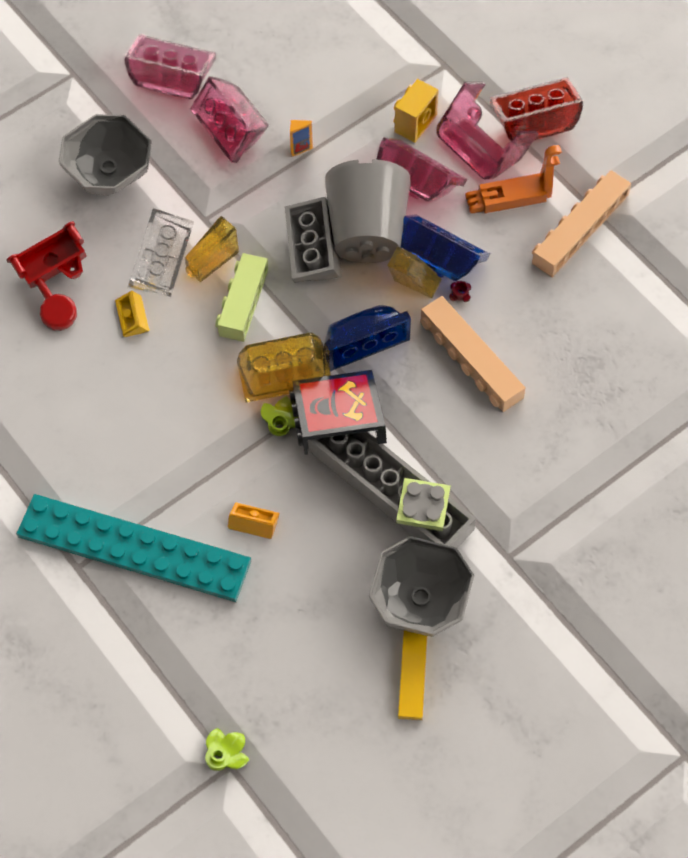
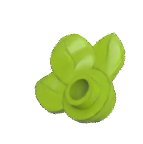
[261,396,298,436]
[205,728,249,771]

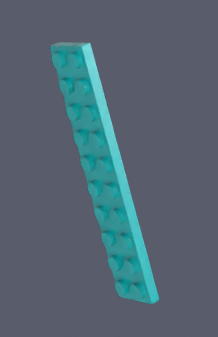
[16,494,251,602]

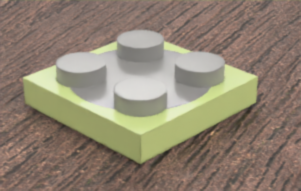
[396,478,451,531]

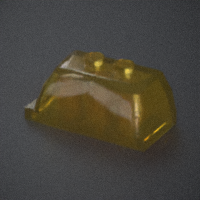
[237,332,331,403]

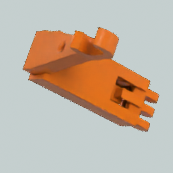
[465,145,562,214]

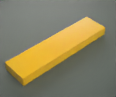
[398,631,427,720]

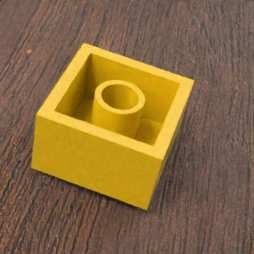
[393,79,439,143]

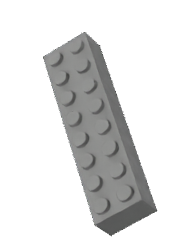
[308,432,476,548]

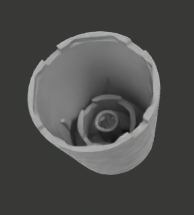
[325,159,411,263]

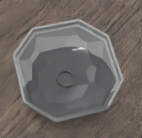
[59,114,152,196]
[369,536,474,637]

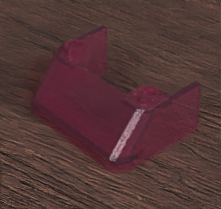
[436,82,539,180]

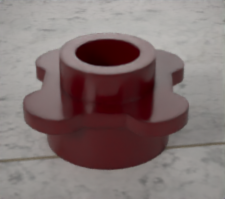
[449,281,471,302]

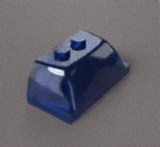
[400,214,490,281]
[324,305,411,372]

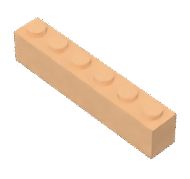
[532,170,631,277]
[420,296,526,412]

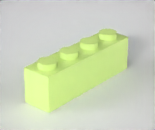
[215,253,268,342]

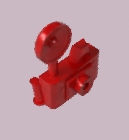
[6,221,87,331]

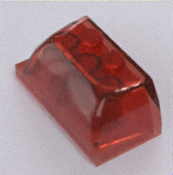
[490,77,583,145]

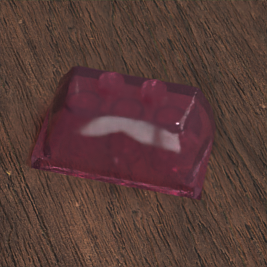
[124,34,216,99]
[190,76,269,163]
[376,137,468,202]

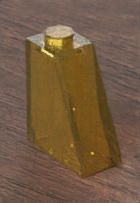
[185,216,239,283]
[387,246,442,298]

